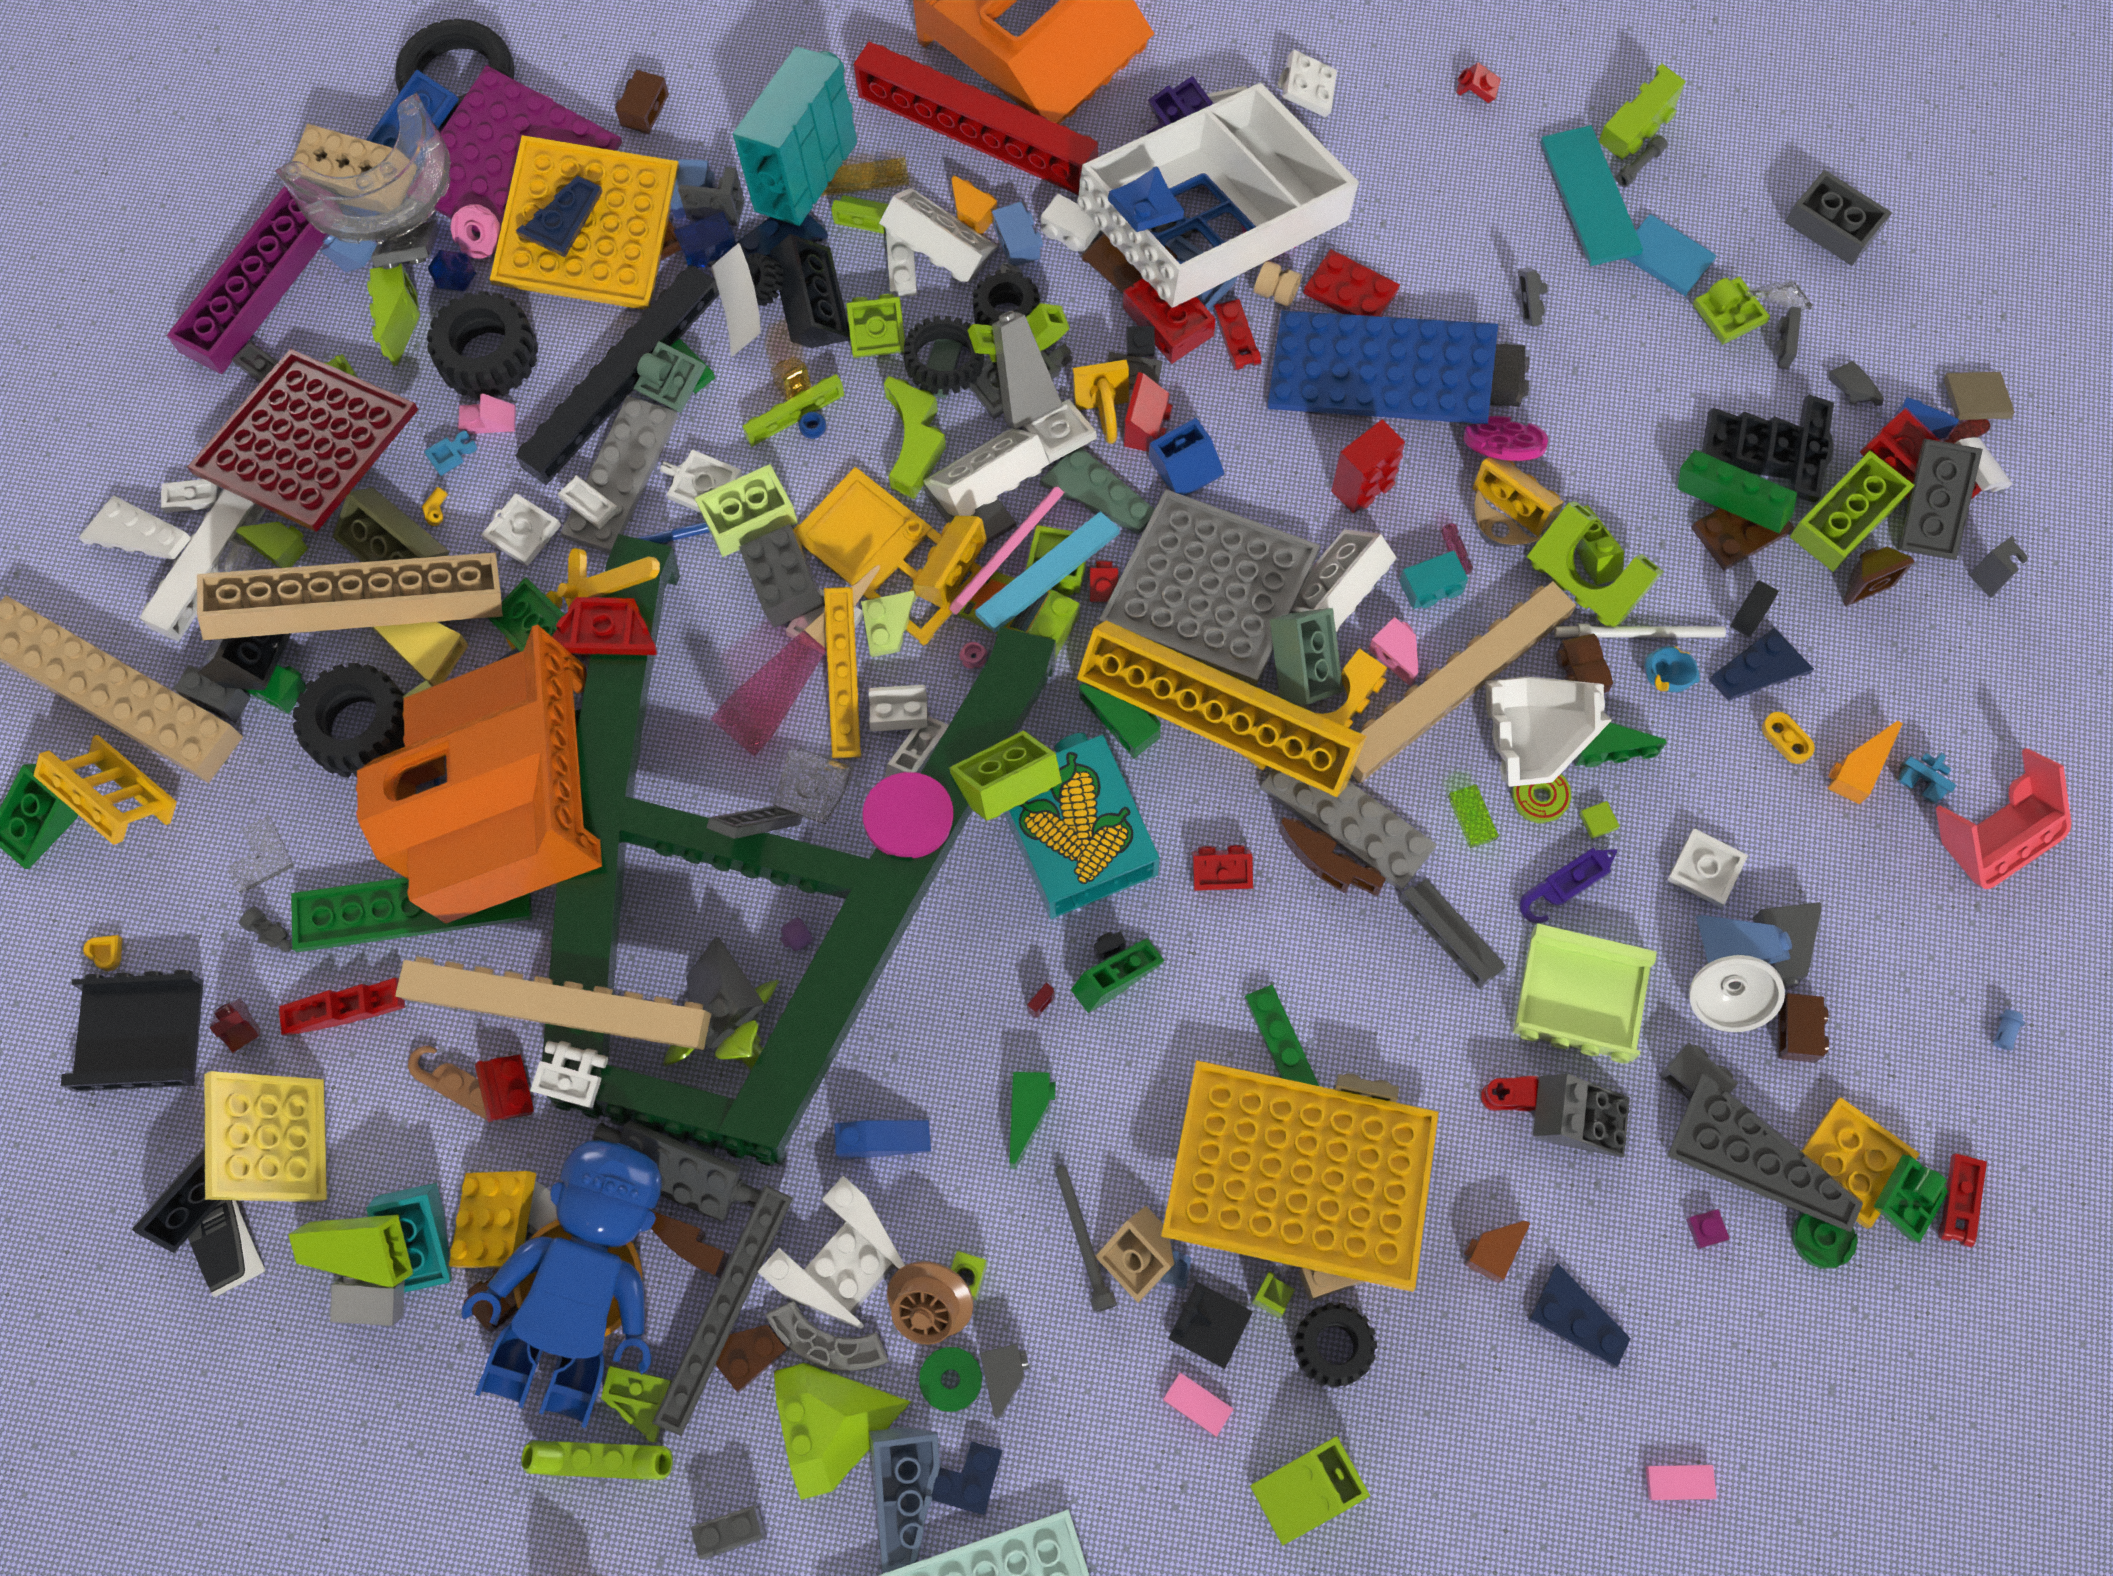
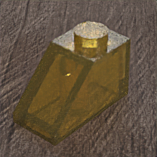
[771,357,811,401]

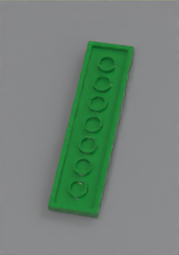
[291,877,532,953]

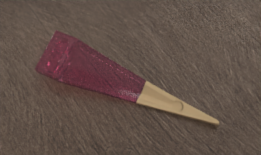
[710,565,880,757]

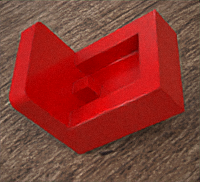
[1456,62,1501,103]
[1090,560,1118,602]

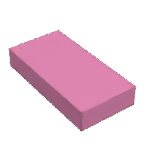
[1163,1372,1234,1437]
[1645,1465,1717,1500]

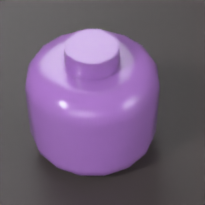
[780,917,813,951]

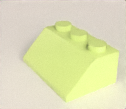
[694,464,798,557]

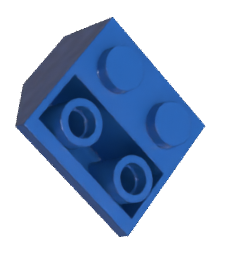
[1149,418,1225,496]

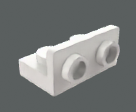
[869,685,928,732]

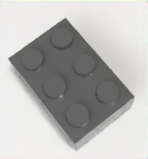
[1785,170,1892,266]
[739,524,825,628]

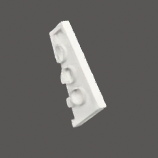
[78,495,191,560]

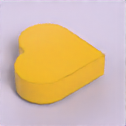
[83,935,122,972]

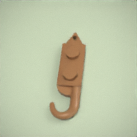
[408,1046,487,1120]

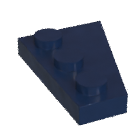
[733,214,828,258]
[1709,628,1814,701]
[1529,1263,1631,1368]

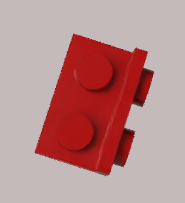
[1192,845,1253,891]

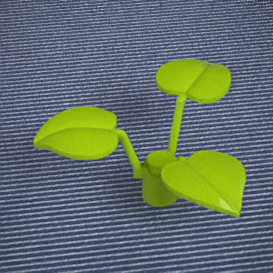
[663,979,780,1070]

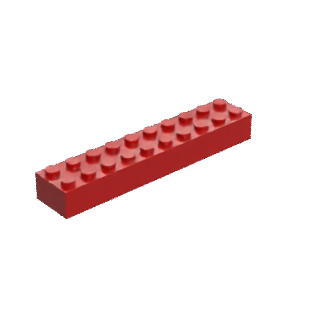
[853,41,1098,195]

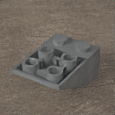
[1533,1074,1630,1158]

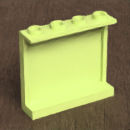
[1513,924,1657,1064]

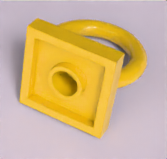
[1072,359,1129,444]

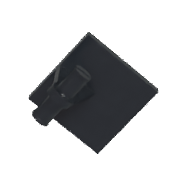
[1168,1282,1253,1370]

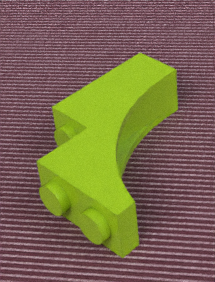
[883,376,946,500]

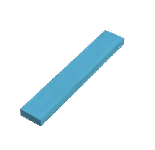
[975,511,1120,633]

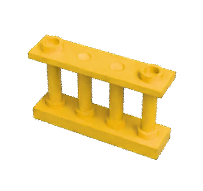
[33,735,177,845]

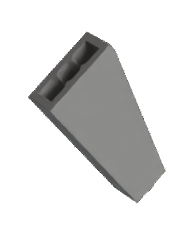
[992,311,1062,429]

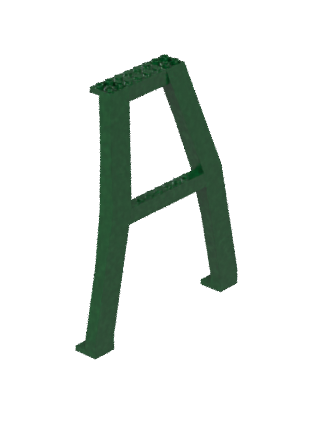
[542,534,1056,1167]

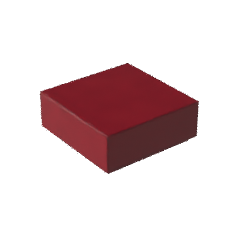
[1027,982,1055,1019]

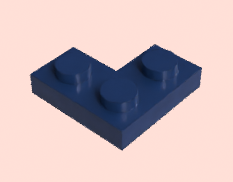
[932,1441,1003,1516]

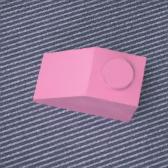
[1368,617,1418,687]

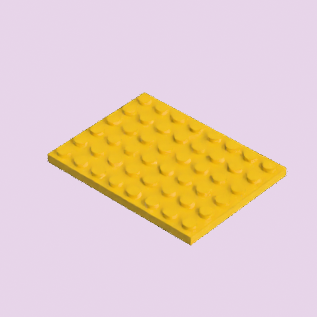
[1161,1060,1439,1292]

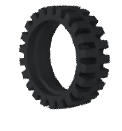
[904,316,984,395]

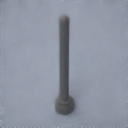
[1055,1165,1117,1313]

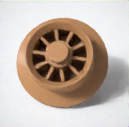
[887,1261,973,1345]

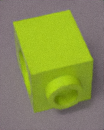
[951,1251,988,1300]

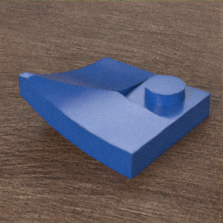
[1108,166,1184,232]

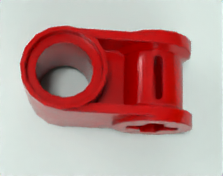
[1480,1076,1539,1111]

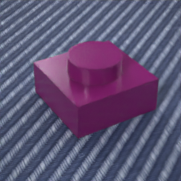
[1686,1209,1730,1249]

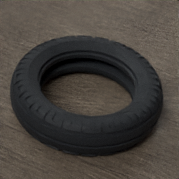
[395,19,514,126]

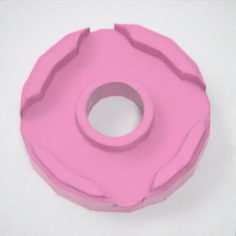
[450,204,501,259]

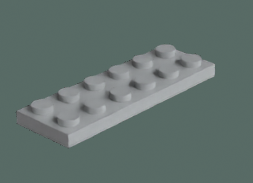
[560,396,679,554]
[1260,769,1437,892]

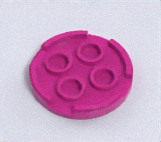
[1463,416,1548,461]
[862,772,954,859]

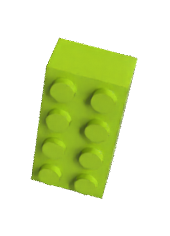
[1790,451,1915,572]

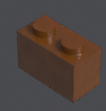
[615,69,669,134]
[1778,993,1829,1063]

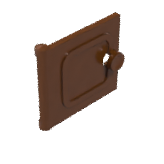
[1080,229,1178,294]

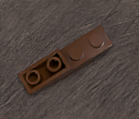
[1279,817,1386,897]

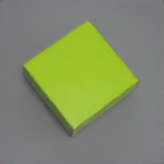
[1579,801,1620,840]

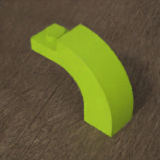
[968,303,1070,362]

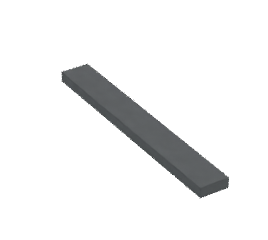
[652,1185,793,1436]

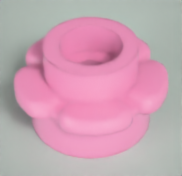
[959,642,987,669]

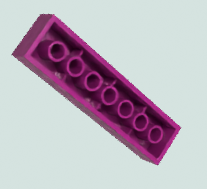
[166,175,346,375]

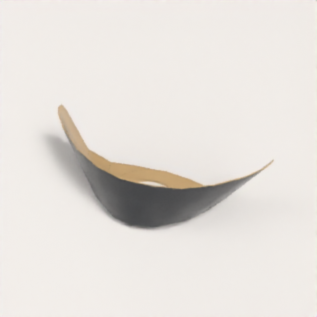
[1474,490,1541,547]

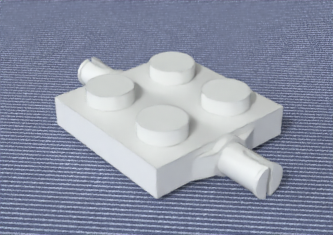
[660,450,742,513]

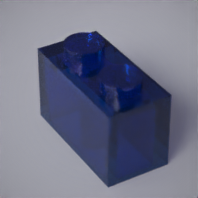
[674,212,737,268]

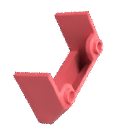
[1936,748,2071,889]

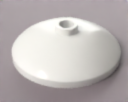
[1689,955,1785,1032]

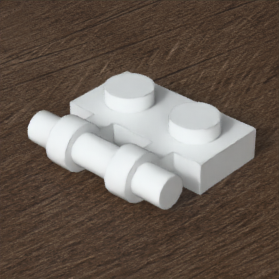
[530,1041,608,1108]

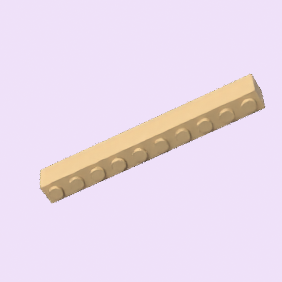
[1351,581,1576,783]
[395,956,711,1050]

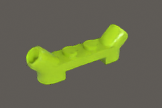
[521,1440,673,1480]

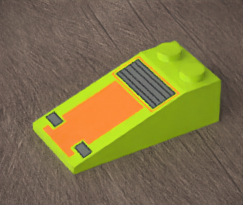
[957,567,1080,658]

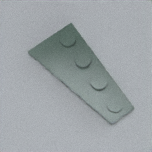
[1040,447,1155,535]

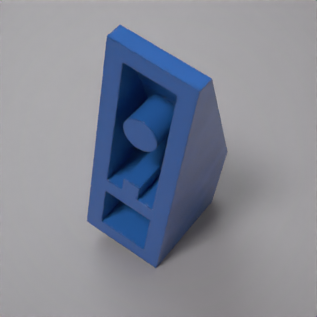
[834,1120,931,1160]

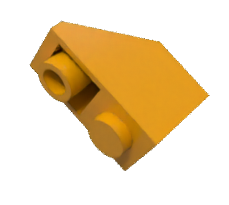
[951,175,997,235]

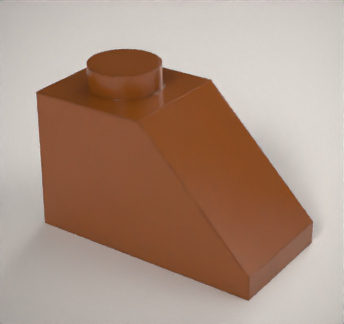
[1464,1220,1530,1283]

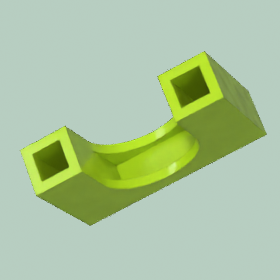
[1526,501,1664,627]

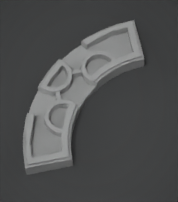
[765,1300,889,1371]

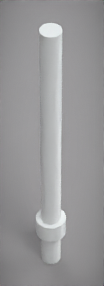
[1554,623,1726,638]

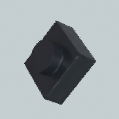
[1126,326,1155,356]
[1094,931,1126,962]

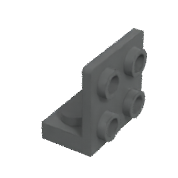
[678,167,745,226]

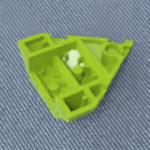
[774,1363,911,1500]

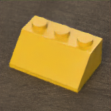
[1472,457,1564,537]
[913,515,987,610]

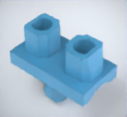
[1897,752,1957,804]

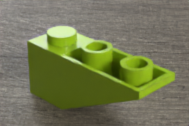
[1576,505,1624,585]

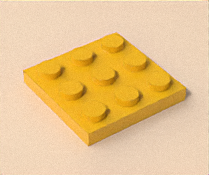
[1801,1097,1920,1229]
[449,1171,536,1268]

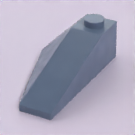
[869,1427,940,1573]

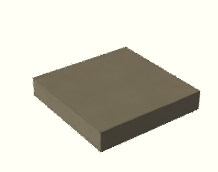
[1943,372,2015,420]

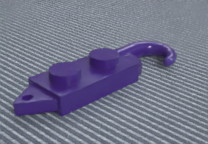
[1519,847,1617,924]

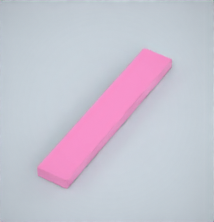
[949,486,1065,615]

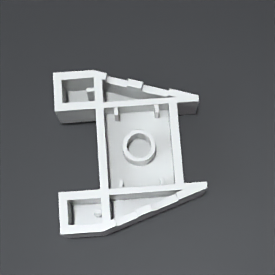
[757,1176,905,1330]

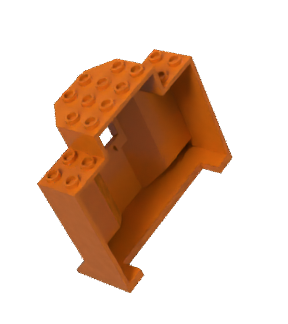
[356,624,602,923]

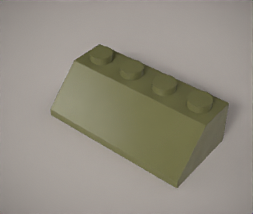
[332,487,449,562]

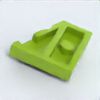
[601,1366,672,1443]

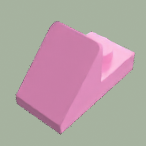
[458,394,516,434]

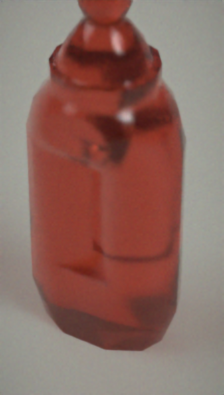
[1945,419,1991,444]

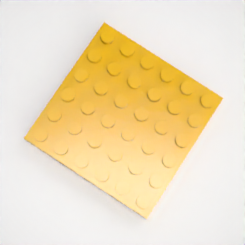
[490,135,679,310]

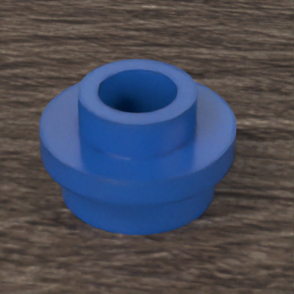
[799,412,826,439]

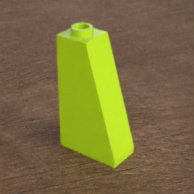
[288,1215,413,1287]

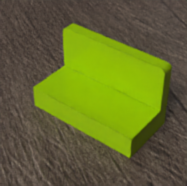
[831,195,889,234]

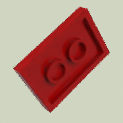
[1303,249,1400,317]

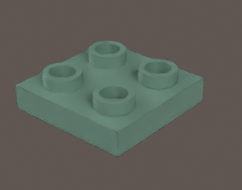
[633,341,706,414]

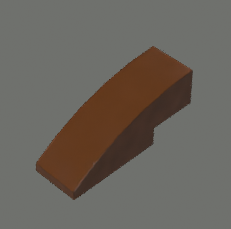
[650,1210,729,1279]

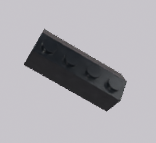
[770,234,851,348]
[198,633,291,690]
[132,1146,221,1253]

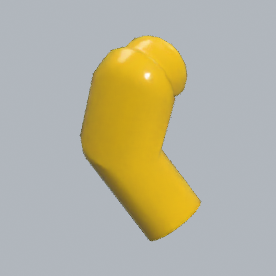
[422,487,448,526]

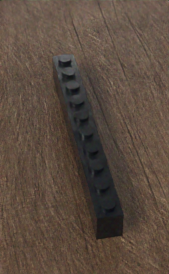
[515,264,719,485]

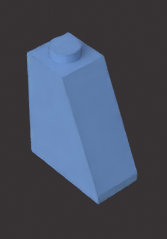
[1696,915,1792,964]

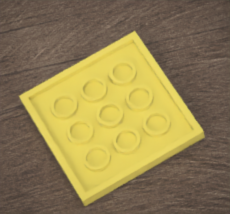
[204,1071,327,1202]

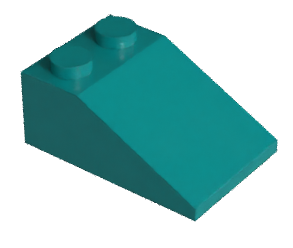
[366,1183,452,1293]

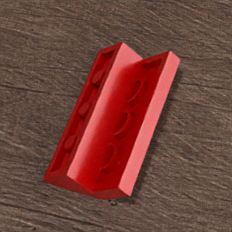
[1859,407,1982,500]

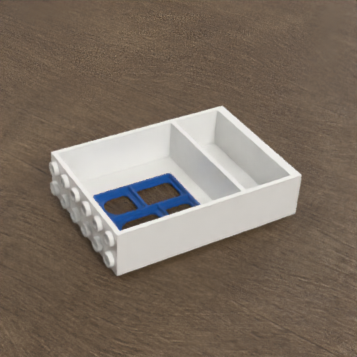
[1078,82,1359,308]

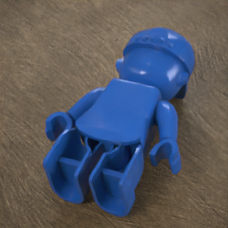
[461,1140,662,1428]

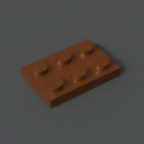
[1691,508,1795,571]

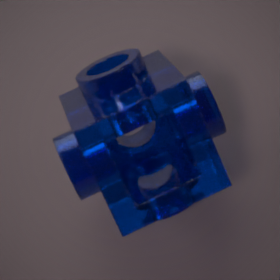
[428,250,477,291]

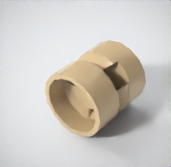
[1253,260,1302,307]

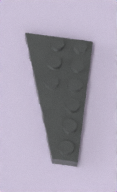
[1667,1070,1863,1232]

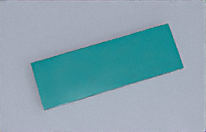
[1540,125,1643,266]

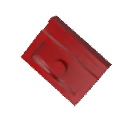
[475,1054,534,1122]

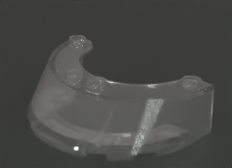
[275,93,451,244]

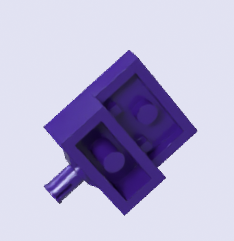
[1146,75,1214,135]

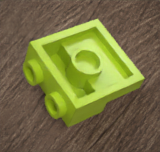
[846,294,905,358]
[1026,525,1086,596]

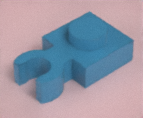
[424,431,477,476]

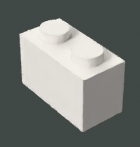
[1041,193,1102,254]

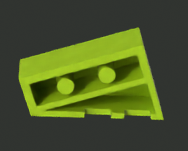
[1599,63,1686,160]

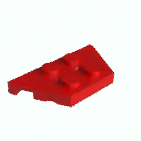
[552,597,657,655]

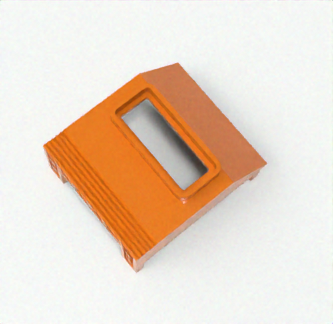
[913,0,1155,125]

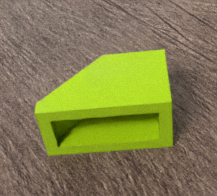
[236,521,309,568]

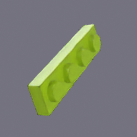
[742,374,845,447]

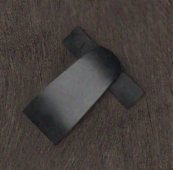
[1702,394,1834,503]

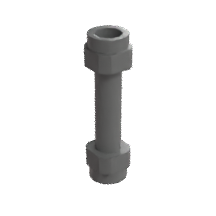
[1616,135,1668,187]

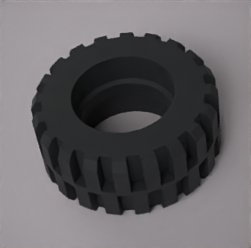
[427,291,538,399]
[292,663,405,778]

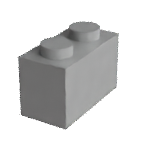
[330,1276,405,1326]

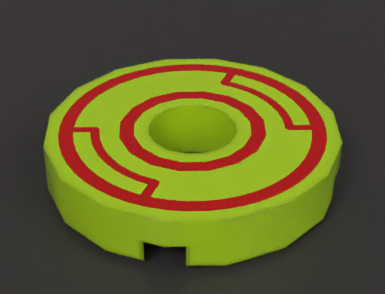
[1511,774,1572,824]

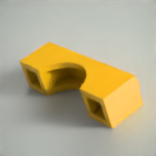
[1313,648,1387,729]

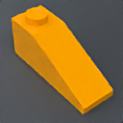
[1827,720,1903,805]

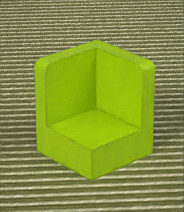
[1252,1271,1295,1319]

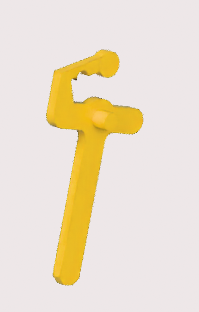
[546,548,660,610]

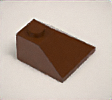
[1843,546,1915,607]

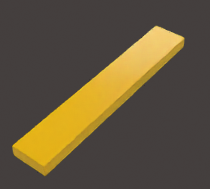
[824,587,861,759]

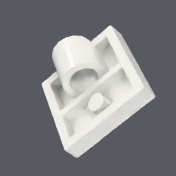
[1278,50,1337,118]

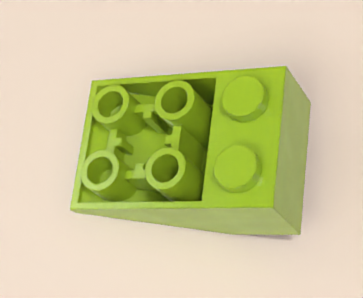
[367,263,420,366]
[1250,1436,1371,1546]

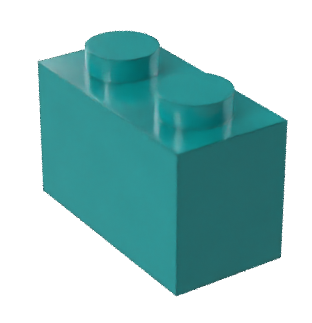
[1399,550,1468,609]

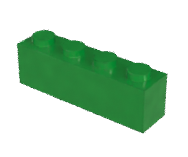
[1678,449,1797,533]

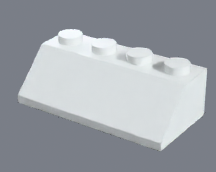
[879,188,998,283]
[923,427,1050,516]
[1291,529,1397,632]

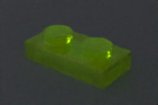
[1448,784,1499,849]

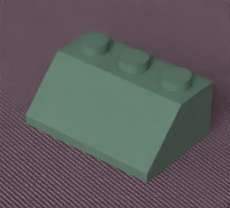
[1270,608,1343,705]

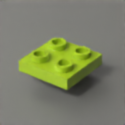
[1692,276,1770,345]

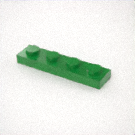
[1244,985,1319,1086]

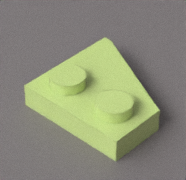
[861,590,916,657]

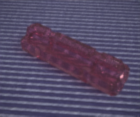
[1441,523,1473,575]

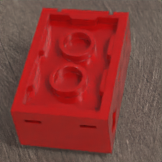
[1123,278,1216,364]

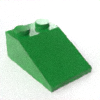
[0,764,78,869]

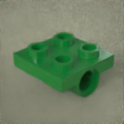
[1873,1155,1949,1243]

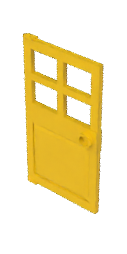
[793,467,982,646]

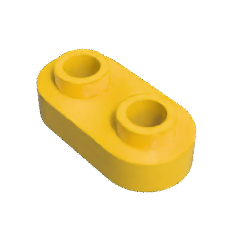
[1762,712,1815,764]

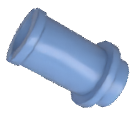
[1993,1009,2025,1051]

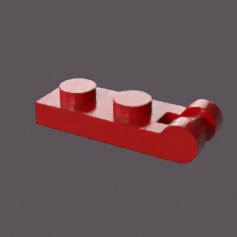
[1213,299,1261,370]
[1938,1153,1987,1248]

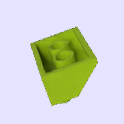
[949,730,1062,821]

